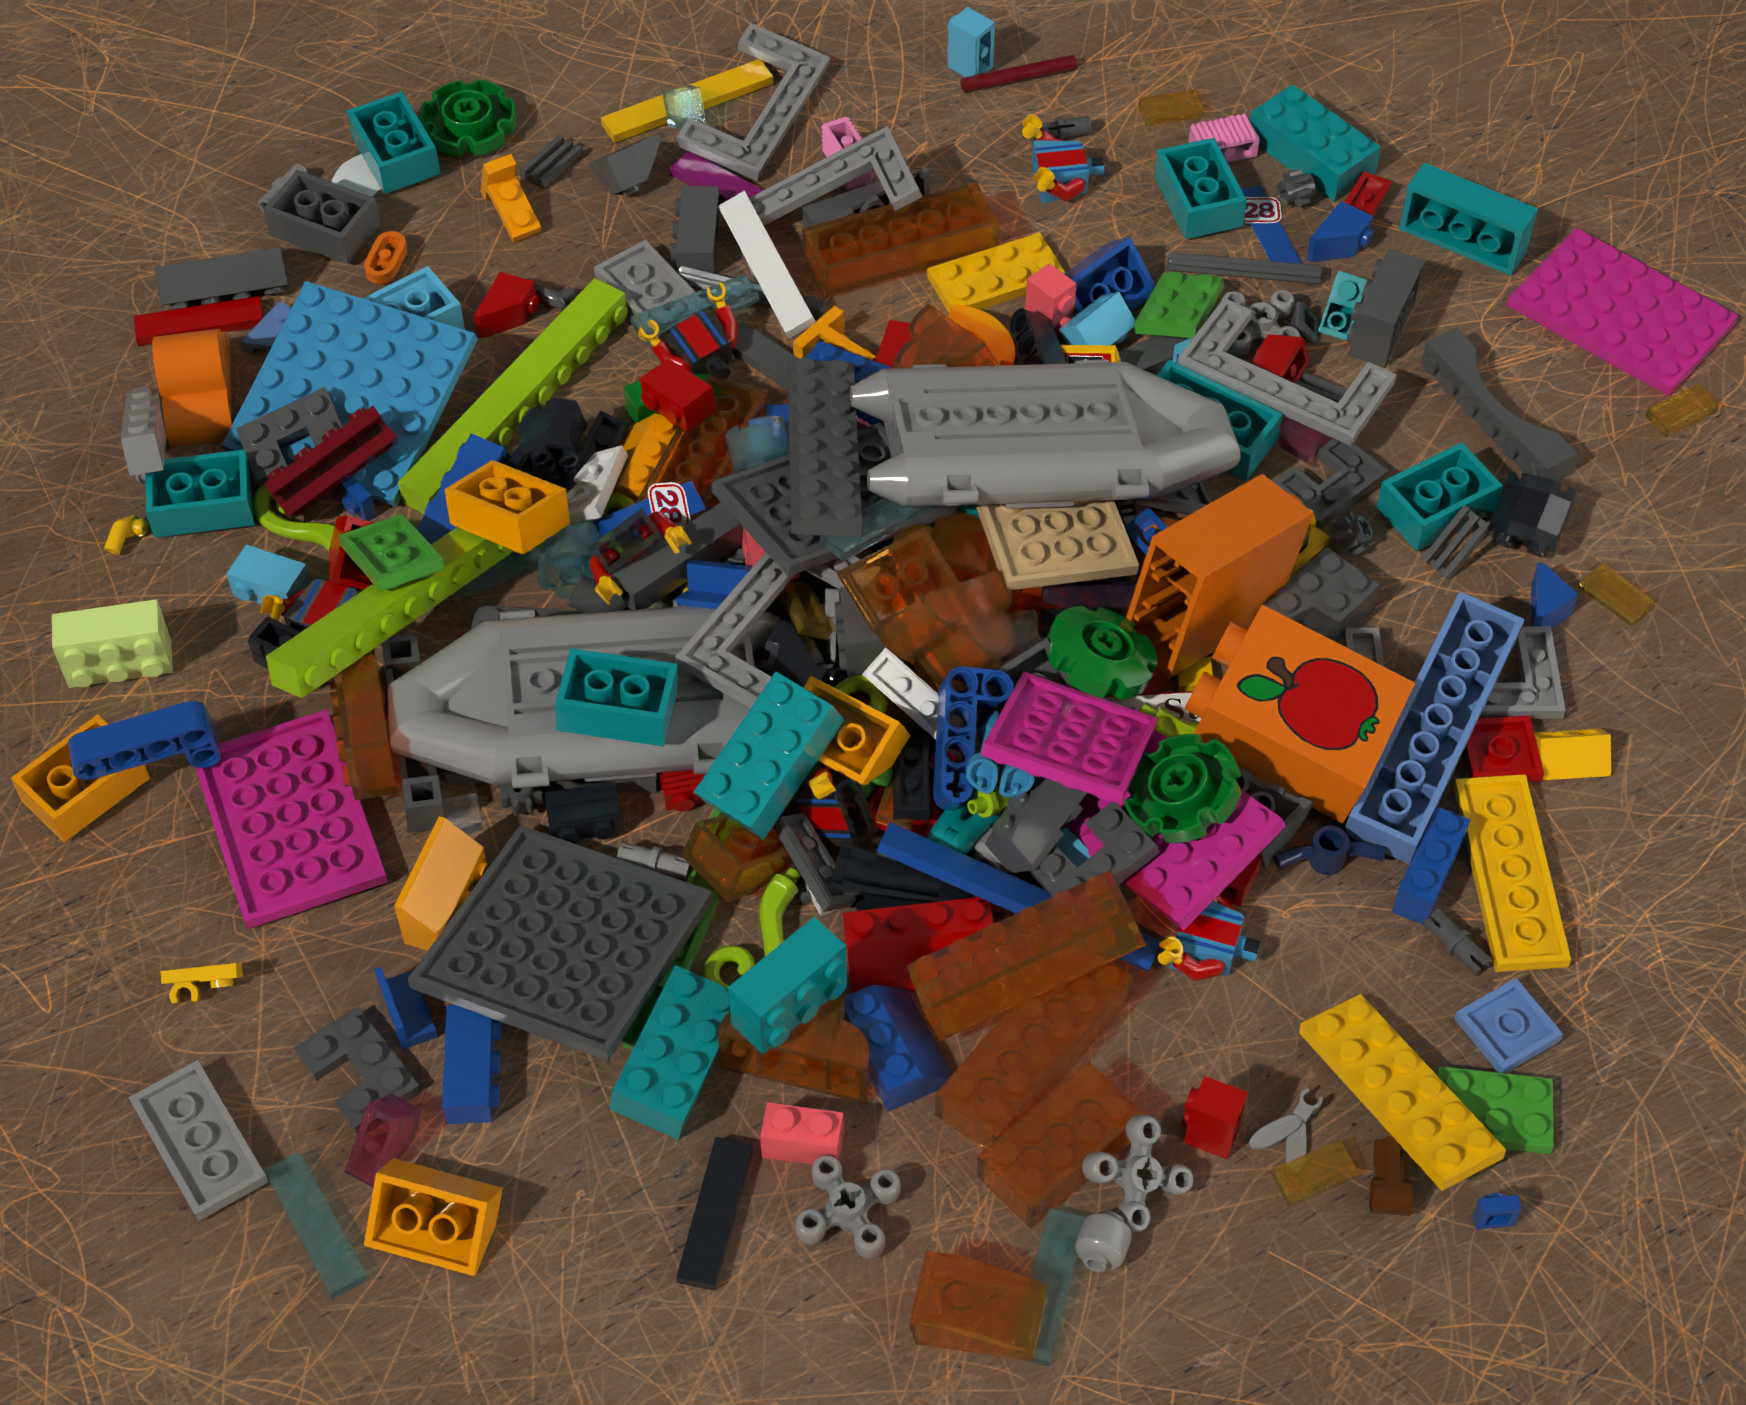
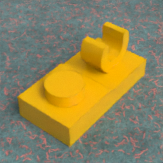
[160,962,243,1004]

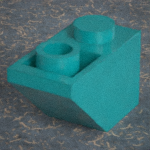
[1318,271,1373,341]

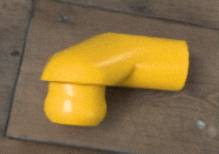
[104,515,148,555]

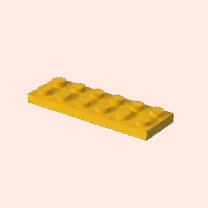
[1453,775,1571,972]
[1299,994,1506,1191]

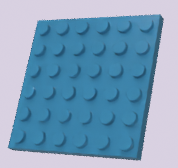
[222,281,478,507]

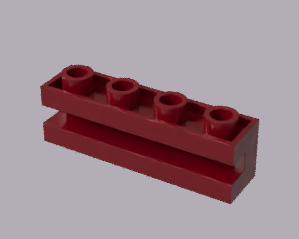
[264,405,398,520]

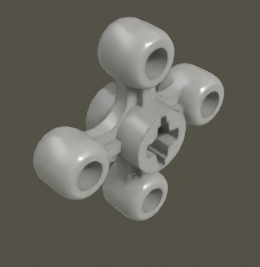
[1221,290,1301,358]
[1082,1114,1194,1233]
[795,1155,901,1259]

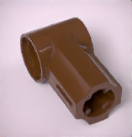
[1369,1136,1414,1216]

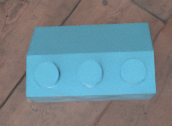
[362,266,465,330]

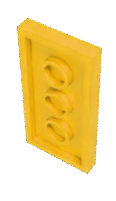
[927,232,1065,313]

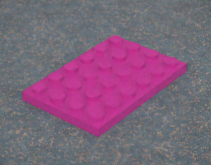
[1507,227,1738,397]
[195,709,388,929]
[1059,730,1286,931]

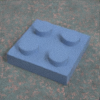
[1454,978,1563,1074]

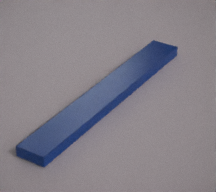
[877,822,1159,971]

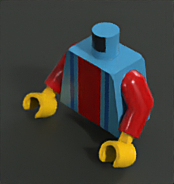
[1022,114,1104,203]
[1158,894,1261,981]

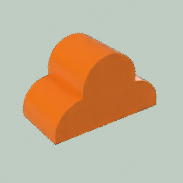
[152,329,234,448]

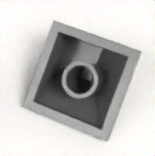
[588,134,661,196]

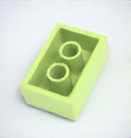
[52,599,173,688]

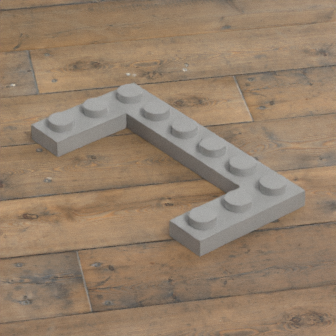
[675,23,830,181]
[741,126,923,283]
[1177,298,1397,446]
[675,552,879,709]
[1343,626,1566,719]

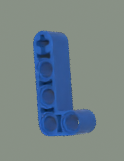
[933,666,1013,811]
[68,701,221,780]

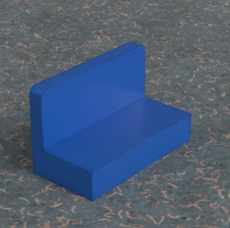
[676,560,753,609]
[374,966,438,1050]

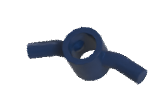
[1273,826,1386,875]

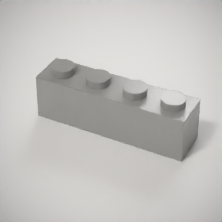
[121,386,167,476]

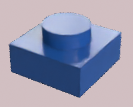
[341,477,377,521]
[1472,1193,1521,1230]

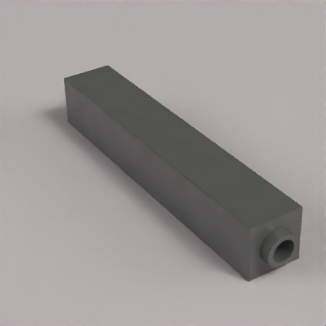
[613,502,743,610]

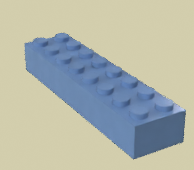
[1344,591,1525,864]

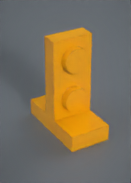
[480,154,541,243]
[793,306,876,361]

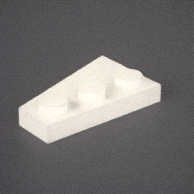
[566,445,628,526]

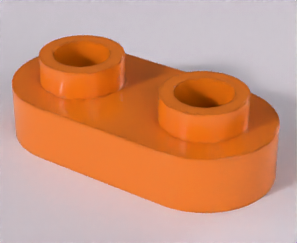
[364,231,407,284]

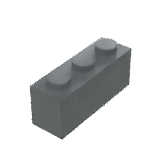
[670,186,720,273]

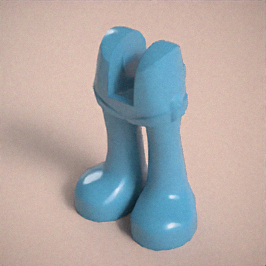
[966,710,1034,797]

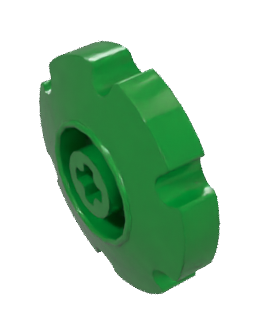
[420,79,517,157]
[1046,606,1157,700]
[1125,734,1241,843]

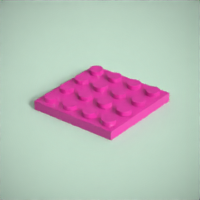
[981,672,1159,805]

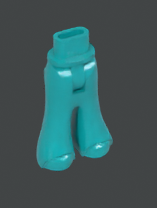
[926,787,1004,855]

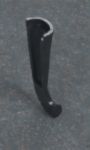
[828,842,983,903]

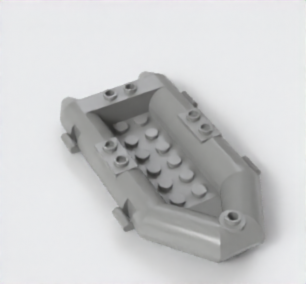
[850,360,1241,509]
[388,600,780,789]

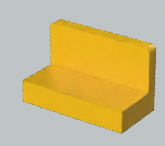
[1534,728,1611,780]

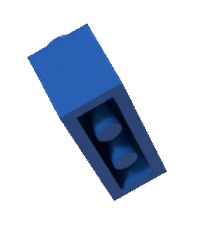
[1392,806,1471,925]
[442,1005,502,1124]

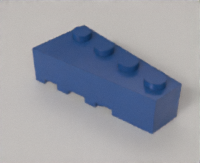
[416,433,511,544]

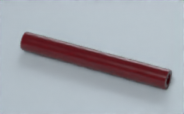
[960,55,1077,93]

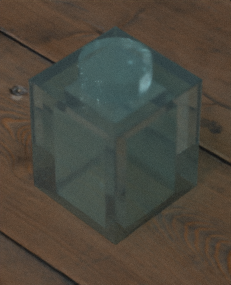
[662,85,706,132]

